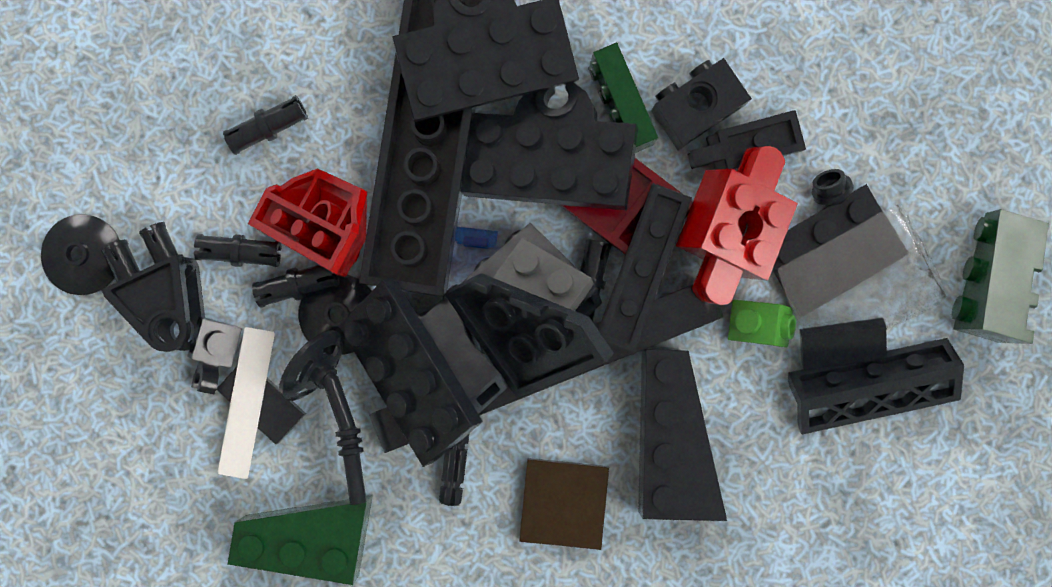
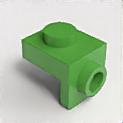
[728,299,796,348]

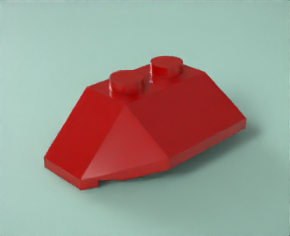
[248,168,367,277]

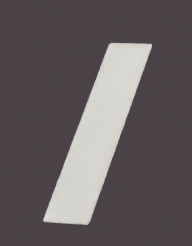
[218,327,275,479]

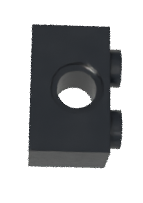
[651,58,752,151]

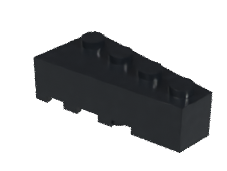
[638,349,727,521]

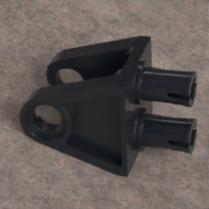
[101,222,205,352]

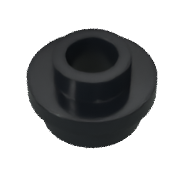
[811,169,854,206]

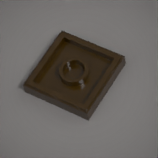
[519,458,609,550]

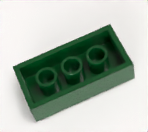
[588,42,659,153]

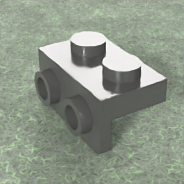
[493,238,594,311]

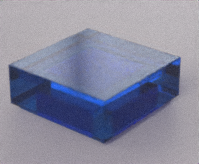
[455,226,499,250]

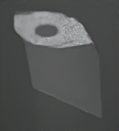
[777,204,946,330]

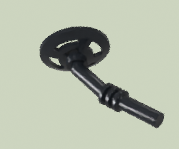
[279,330,367,505]

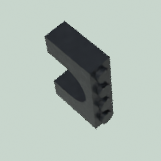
[418,223,602,414]

